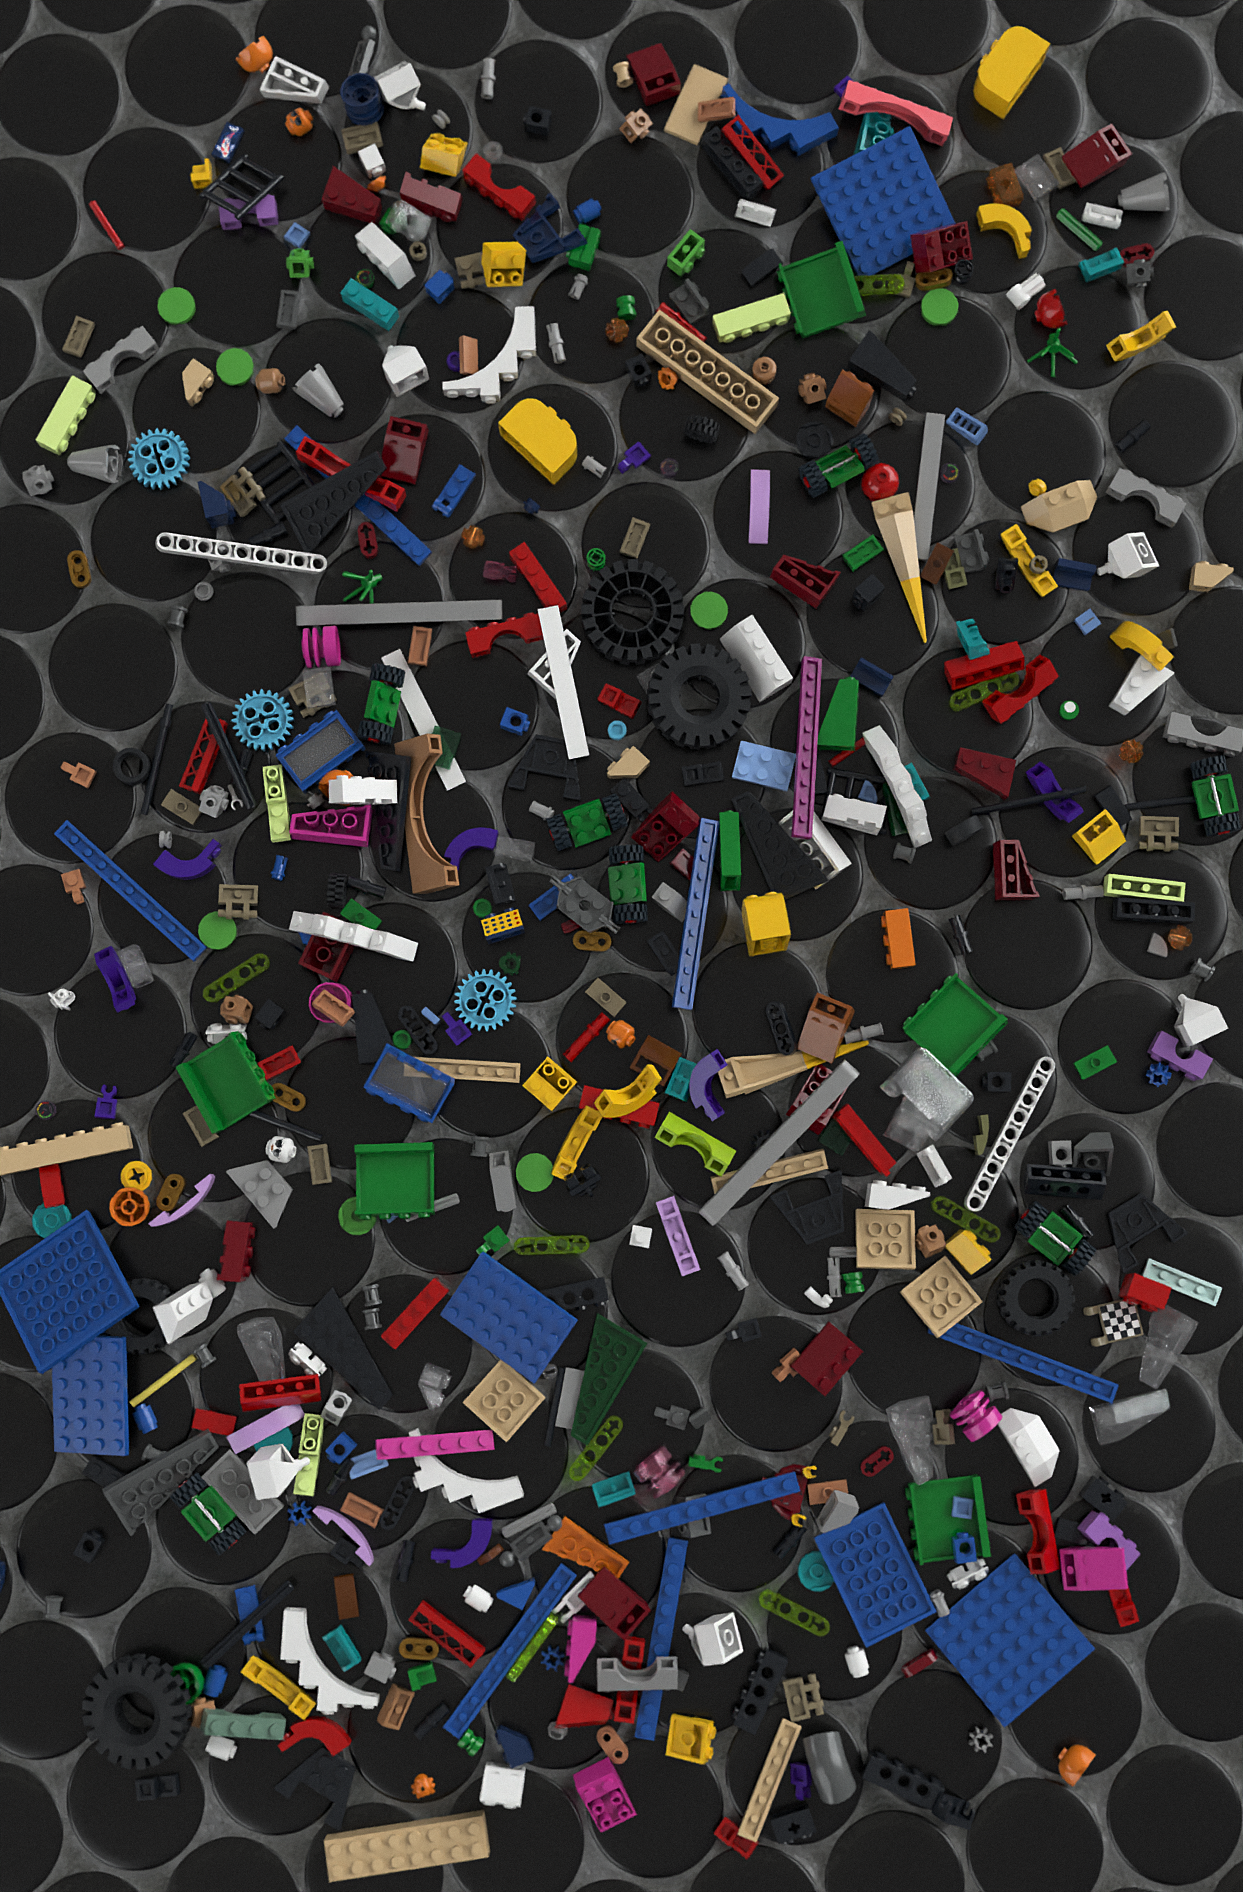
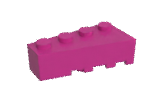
[289,804,373,847]

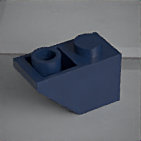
[495,1725,534,1769]

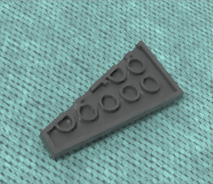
[102,1429,218,1536]

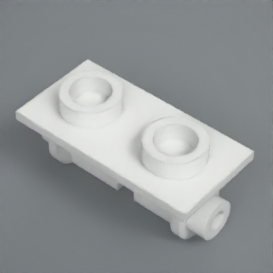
[735,199,776,227]
[1081,203,1123,229]
[48,989,75,1011]
[206,1022,247,1044]
[916,1145,952,1188]
[288,1342,327,1377]
[947,1557,989,1589]

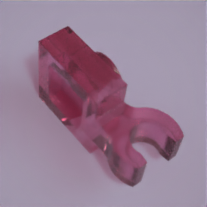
[483,561,517,582]

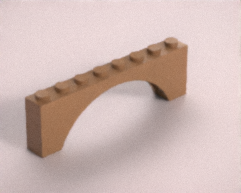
[394,734,459,894]

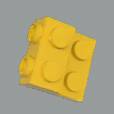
[666,1714,716,1764]

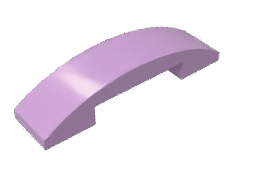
[748,470,770,544]
[149,1174,215,1227]
[656,1196,700,1276]
[227,1404,305,1454]
[313,1506,374,1566]

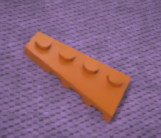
[542,1516,629,1578]

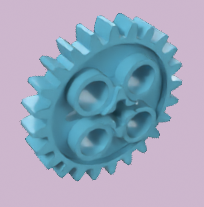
[128,428,190,490]
[231,689,294,751]
[454,969,517,1032]

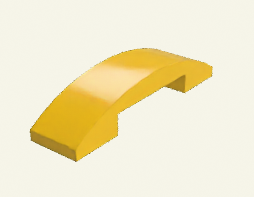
[1000,524,1058,597]
[551,1105,602,1180]
[241,1655,316,1720]

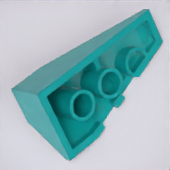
[854,112,894,155]

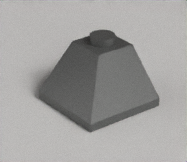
[1072,1132,1114,1176]

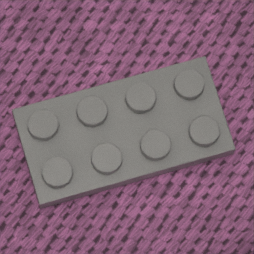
[202,1449,284,1534]

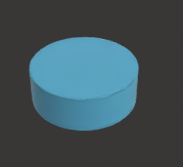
[608,721,627,741]

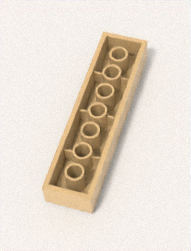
[636,310,779,434]
[324,1810,490,1882]

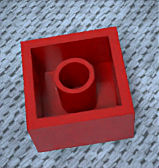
[1118,1273,1172,1312]

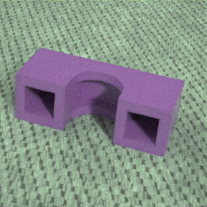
[219,195,279,230]
[1147,1031,1213,1081]
[1077,1511,1140,1571]

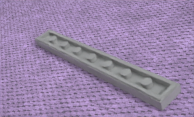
[914,412,945,561]

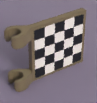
[1083,1299,1144,1347]

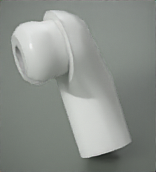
[804,1286,832,1308]

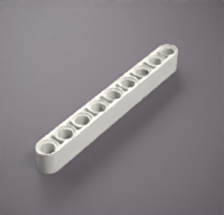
[155,533,327,574]
[964,1057,1055,1212]

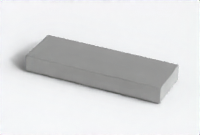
[555,1367,584,1429]

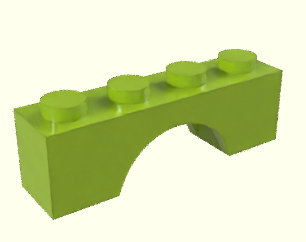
[654,1112,736,1177]

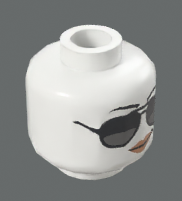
[266,1136,296,1163]

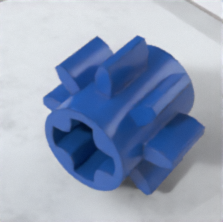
[1146,1062,1172,1087]
[288,1501,312,1526]
[541,1645,565,1671]

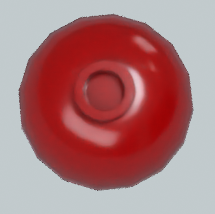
[1034,289,1067,329]
[861,463,899,501]

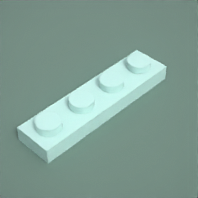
[1141,1258,1222,1306]

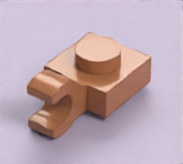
[60,762,96,788]
[61,869,86,904]
[772,1348,800,1382]

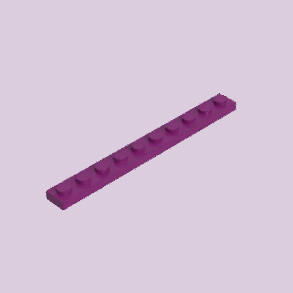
[791,656,822,840]

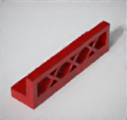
[721,115,784,190]
[179,719,228,795]
[832,1104,896,1177]
[408,1600,485,1668]

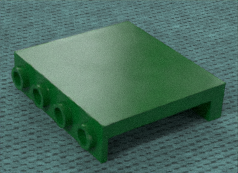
[777,241,866,339]
[903,973,1008,1078]
[176,1031,276,1134]
[355,1142,435,1220]
[905,1474,991,1565]

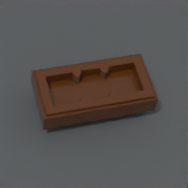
[920,542,954,585]

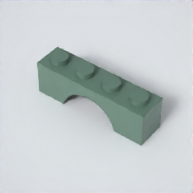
[200,1708,286,1740]

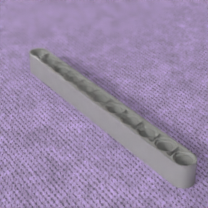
[296,600,502,626]
[699,1060,859,1226]

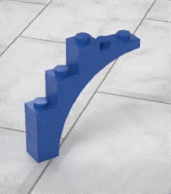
[721,83,839,156]

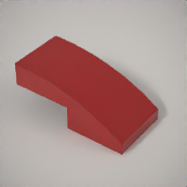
[597,683,642,719]
[39,1164,65,1208]
[191,1408,237,1436]
[1108,1587,1139,1627]
[714,1817,759,1859]

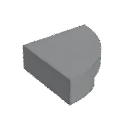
[1147,933,1167,957]

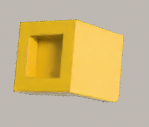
[191,158,213,188]

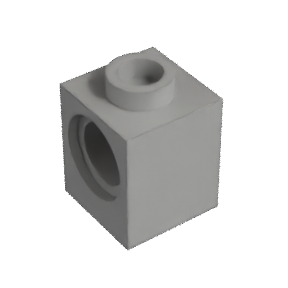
[1048,1141,1072,1167]
[321,1390,352,1426]

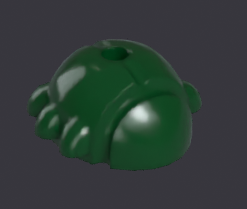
[499,952,521,976]

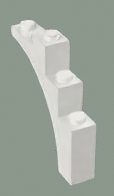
[443,306,536,404]
[863,725,932,848]
[289,911,418,962]
[408,1428,524,1513]
[281,1607,380,1714]

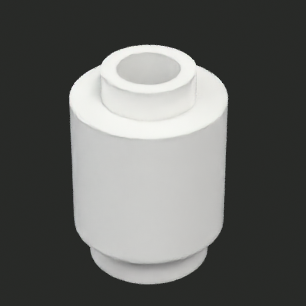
[198,1268,226,1298]
[463,1584,494,1612]
[844,1646,869,1678]
[206,1735,237,1761]

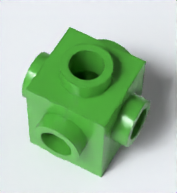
[286,248,314,278]

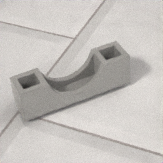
[83,326,159,394]
[1105,468,1187,528]
[1163,712,1243,757]
[597,1657,678,1691]

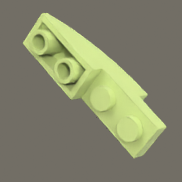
[263,764,291,843]
[293,1413,324,1497]

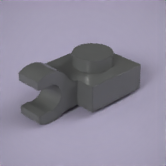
[654,1405,690,1430]

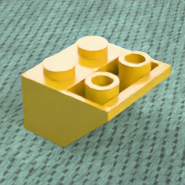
[420,133,467,177]
[481,242,526,287]
[1072,809,1126,865]
[522,1057,577,1112]
[945,1229,992,1275]

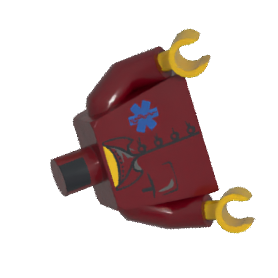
[761,1464,817,1527]

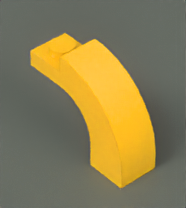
[976,204,1032,259]
[1106,311,1176,361]
[1109,621,1174,671]
[594,1064,662,1118]

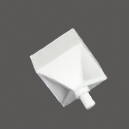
[374,62,426,110]
[382,345,429,397]
[1097,532,1159,578]
[1174,994,1228,1047]
[247,1444,310,1500]
[682,1612,743,1666]

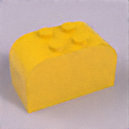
[974,26,1050,119]
[498,398,577,485]
[742,892,791,957]

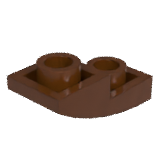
[334,1573,359,1620]

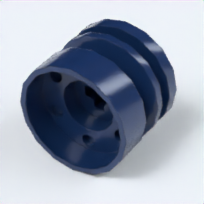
[340,73,385,126]

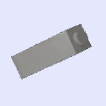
[489,1151,516,1212]

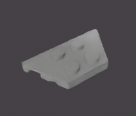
[226,1160,293,1229]

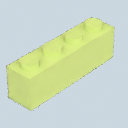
[712,293,791,343]
[36,376,96,456]
[1103,874,1186,902]

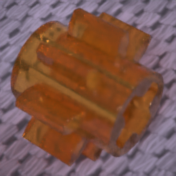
[605,318,628,342]
[461,525,485,549]
[1120,739,1144,763]
[1168,925,1193,950]

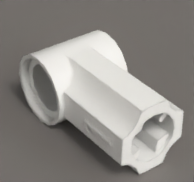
[1006,273,1045,310]

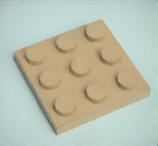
[855,1209,916,1270]
[900,1256,983,1338]
[463,1360,546,1442]

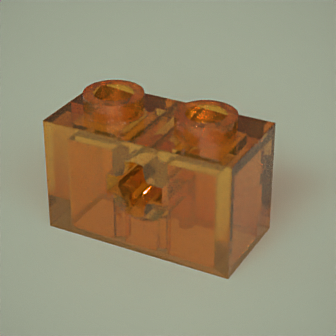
[987,163,1024,207]

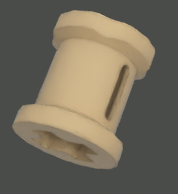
[613,62,633,87]

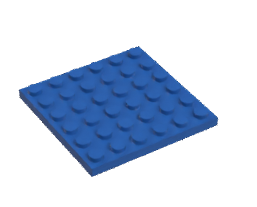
[810,126,955,282]
[0,1210,140,1374]
[925,1553,1095,1728]

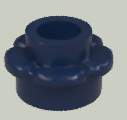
[523,498,540,515]

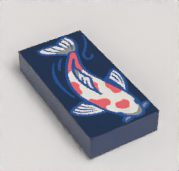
[212,122,244,164]

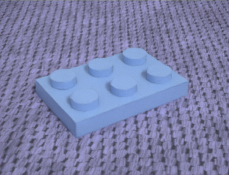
[732,741,796,792]

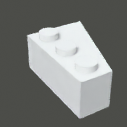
[260,56,329,104]
[355,222,415,290]
[527,629,581,699]
[1109,655,1174,716]
[329,775,397,805]
[822,794,887,835]

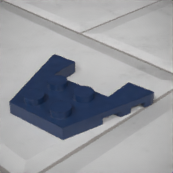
[513,193,587,263]

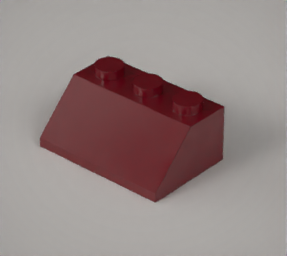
[298,912,354,983]
[791,1321,863,1396]

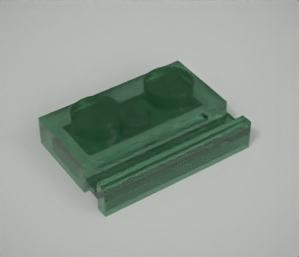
[432,725,462,770]
[817,1108,851,1156]

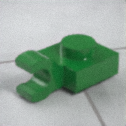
[476,1226,510,1255]
[688,1454,723,1472]

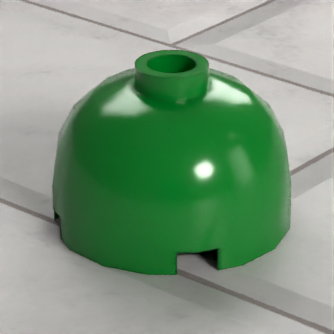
[170,1663,204,1705]

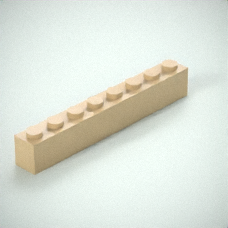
[0,1122,133,1176]

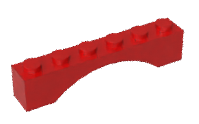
[296,436,406,512]

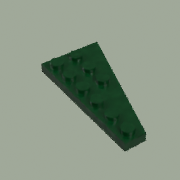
[570,1313,647,1446]

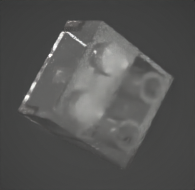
[884,1096,939,1153]
[418,1363,452,1411]

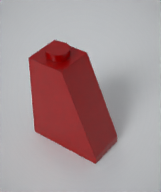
[555,1685,615,1729]

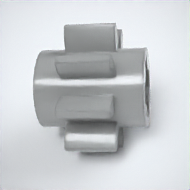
[968,1726,993,1753]

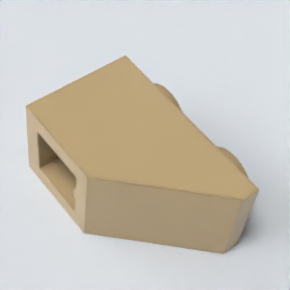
[182,358,214,407]
[1189,561,1234,592]
[607,746,650,779]

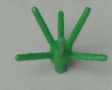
[1027,328,1078,377]
[342,570,382,604]

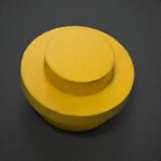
[1029,479,1047,497]

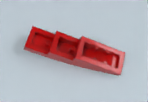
[257,1045,301,1082]

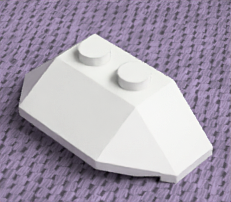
[997,1408,1060,1487]

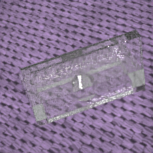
[494,836,536,862]

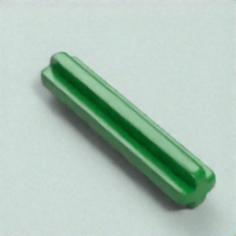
[1056,208,1103,251]

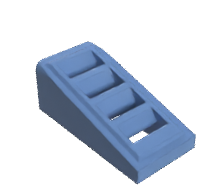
[946,407,988,445]

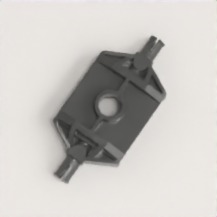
[549,876,620,934]

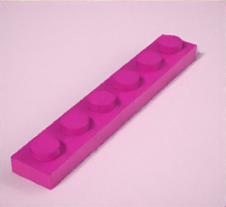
[375,1430,494,1460]

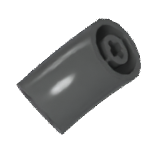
[803,1732,856,1804]

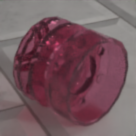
[633,1445,686,1499]

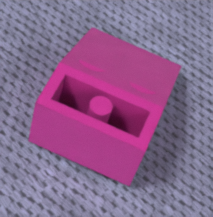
[1059,1546,1128,1591]
[565,1614,597,1683]
[573,1757,636,1832]

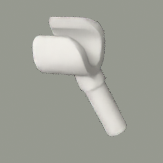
[228,784,243,810]

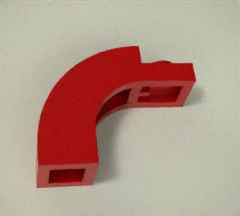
[278,1716,352,1756]

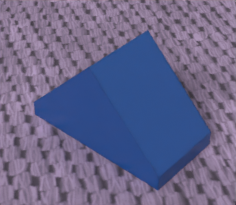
[496,1578,535,1610]

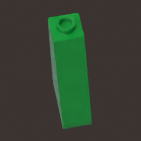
[817,677,859,751]
[719,810,741,891]

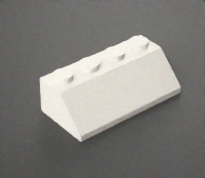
[719,615,793,702]
[778,811,852,889]

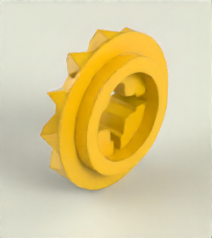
[121,1161,153,1191]

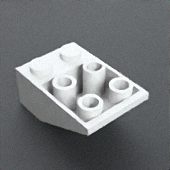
[865,1180,930,1210]
[480,1762,526,1808]

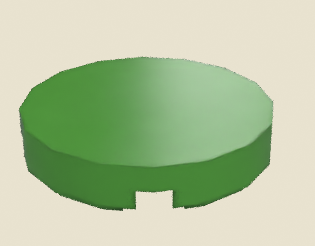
[158,287,195,325]
[921,288,959,326]
[216,348,254,386]
[690,592,728,630]
[198,911,237,950]
[516,1153,554,1192]
[338,1196,377,1235]

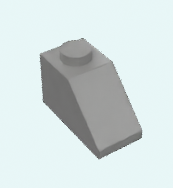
[651,882,687,922]
[816,1489,859,1533]

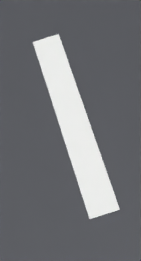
[538,605,589,759]
[382,649,466,791]

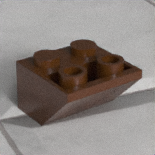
[630,1035,682,1087]

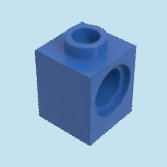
[424,270,455,304]
[500,707,530,736]
[325,1431,357,1464]
[951,1532,977,1564]

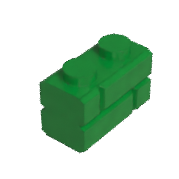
[566,224,601,271]

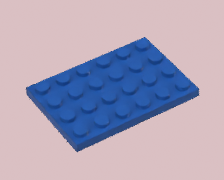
[440,1252,578,1384]
[52,1336,129,1456]
[813,1502,937,1648]

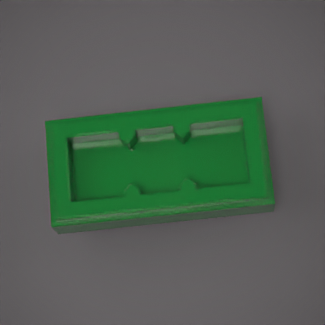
[842,534,884,572]
[340,898,382,930]
[1073,1045,1117,1080]

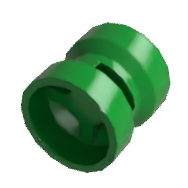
[616,295,636,321]
[587,548,606,571]
[843,1271,865,1294]
[457,1728,484,1757]

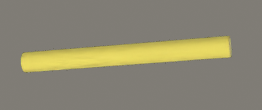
[130,1354,197,1407]

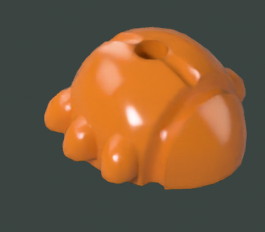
[366,176,386,193]
[658,367,678,390]
[411,1774,435,1799]

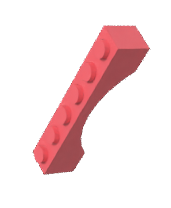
[839,80,953,146]

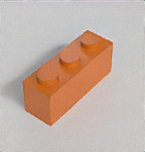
[881,908,916,970]

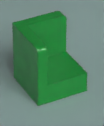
[408,1661,437,1691]

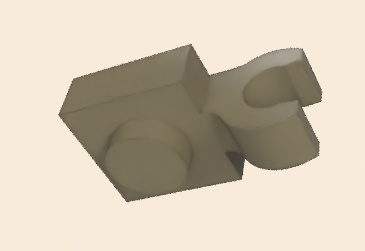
[892,261,916,299]
[933,1409,955,1444]
[829,1410,855,1446]

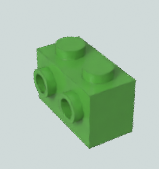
[667,229,705,277]

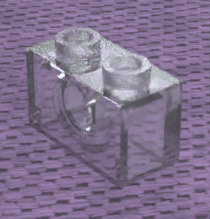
[385,200,432,242]
[117,944,154,989]

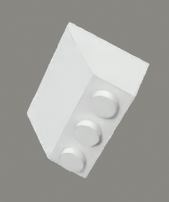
[153,1281,213,1344]

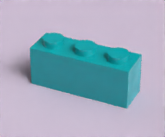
[341,278,399,331]

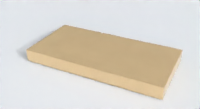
[664,64,728,146]

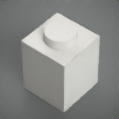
[358,144,386,178]
[629,1225,652,1248]

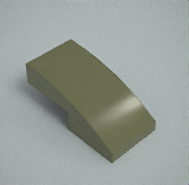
[943,548,967,589]
[973,1114,989,1155]

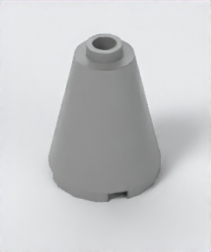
[1118,172,1170,211]
[292,364,344,417]
[67,445,123,483]

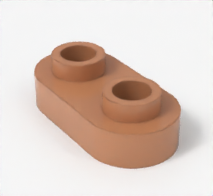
[597,1725,628,1764]

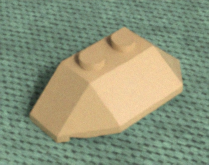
[1020,480,1097,533]

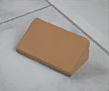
[377,1683,415,1730]

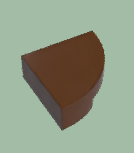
[477,1544,504,1565]

